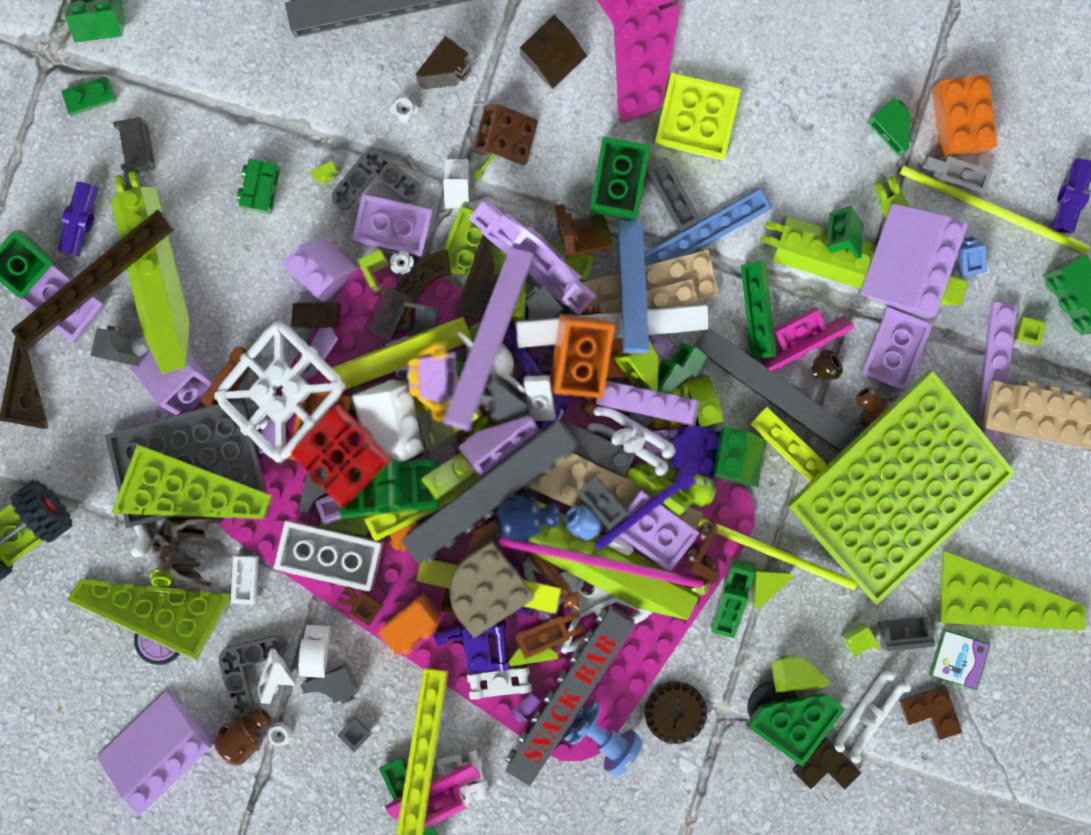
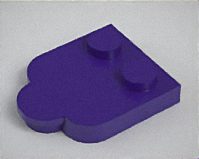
[668,424,720,479]

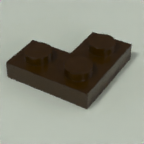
[792,737,861,790]

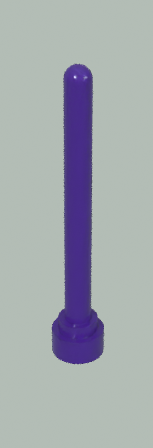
[595,468,696,550]

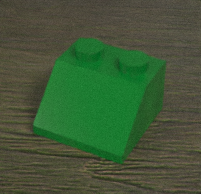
[0,229,54,299]
[712,427,765,487]

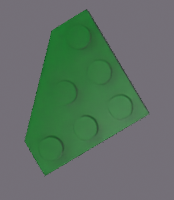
[745,693,845,767]

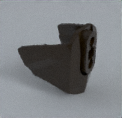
[152,517,223,587]

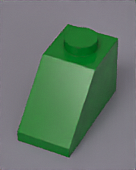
[867,97,911,157]

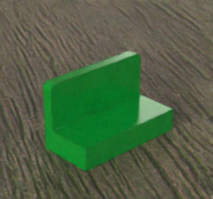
[826,206,864,259]

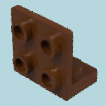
[473,104,538,166]
[554,204,614,258]
[686,518,721,584]

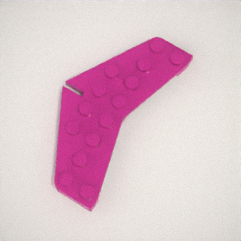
[597,0,681,123]

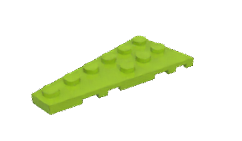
[444,206,595,281]
[111,445,274,519]
[938,550,1086,630]
[67,579,231,661]

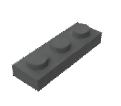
[646,157,701,233]

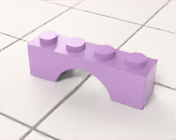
[596,381,700,426]

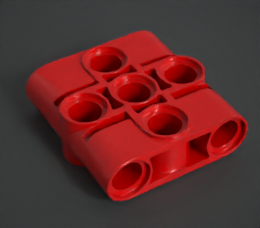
[291,404,391,508]

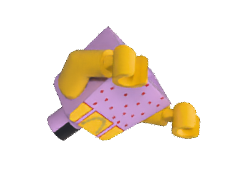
[398,342,456,420]

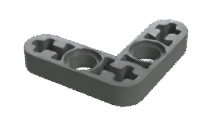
[332,149,421,209]
[219,635,289,716]

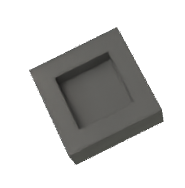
[337,716,372,752]

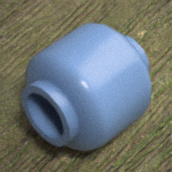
[565,504,602,541]

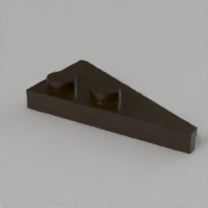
[456,234,496,321]
[0,338,48,429]

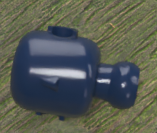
[498,496,560,542]

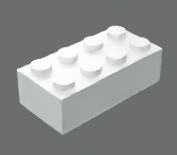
[274,519,384,591]

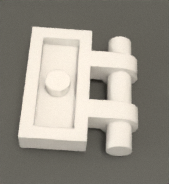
[436,749,488,804]

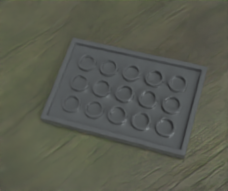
[105,398,268,528]

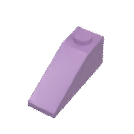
[459,416,541,477]

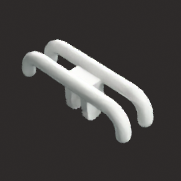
[587,406,675,475]
[834,671,911,763]

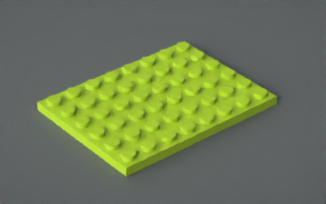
[786,369,1015,605]

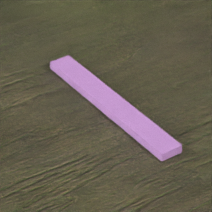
[444,247,534,431]

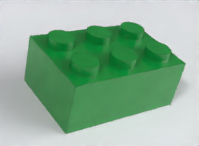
[589,137,650,221]
[1043,254,1091,336]

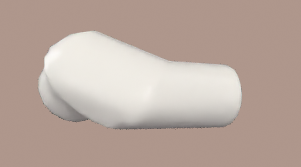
[130,524,153,557]

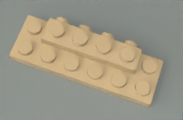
[575,250,719,316]
[982,381,1091,450]

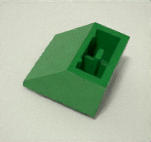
[65,0,125,43]

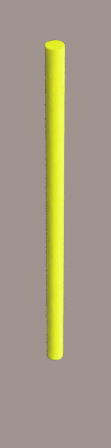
[899,165,1090,254]
[698,518,857,590]

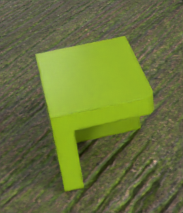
[841,623,880,657]

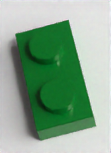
[61,76,117,116]

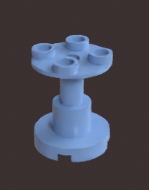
[563,700,643,777]

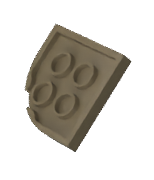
[450,539,535,638]

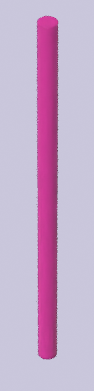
[498,535,704,588]

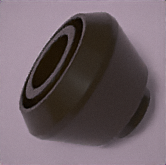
[811,349,843,381]

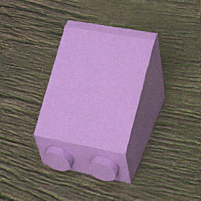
[281,236,359,302]
[130,348,213,415]

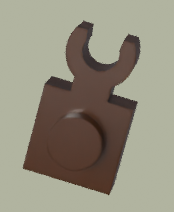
[337,586,383,626]

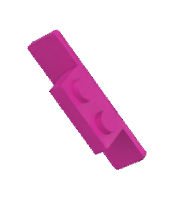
[760,307,854,371]
[385,763,481,829]

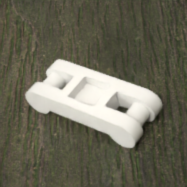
[467,666,532,699]

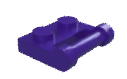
[462,621,511,674]

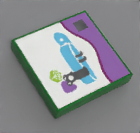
[929,629,991,690]

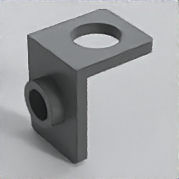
[404,302,439,336]

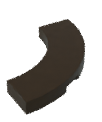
[387,249,452,334]

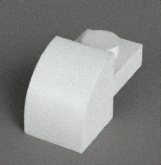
[299,625,331,678]

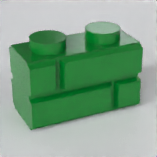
[237,158,281,215]

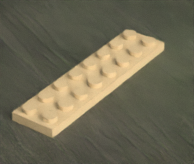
[520,436,703,529]

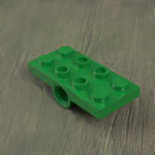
[339,459,439,518]

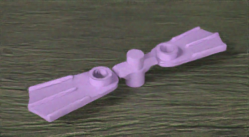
[256,327,338,454]

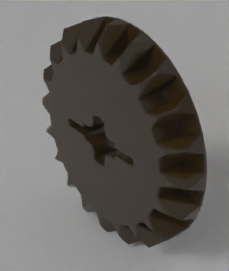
[645,681,707,745]

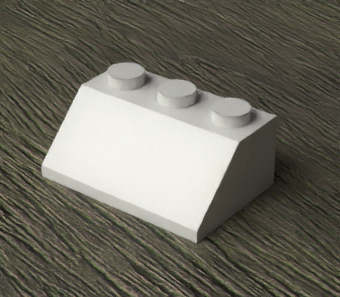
[352,379,424,462]

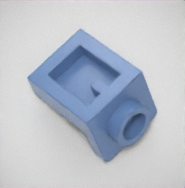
[959,237,987,277]

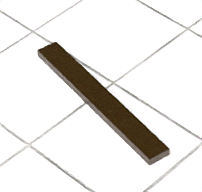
[11,210,174,350]

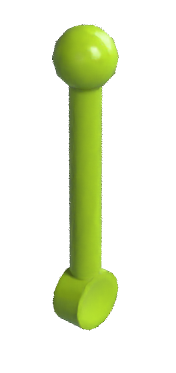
[473,154,496,180]

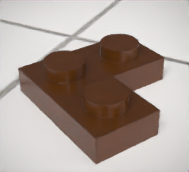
[899,685,962,740]

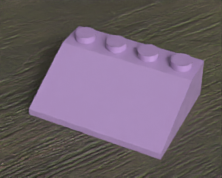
[859,204,968,319]
[97,690,215,816]

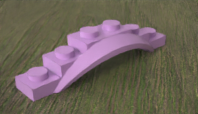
[469,199,596,316]

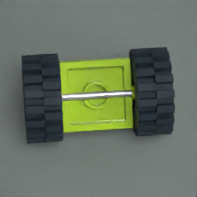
[0,480,73,581]

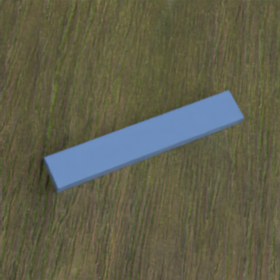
[644,187,772,266]
[618,220,649,353]

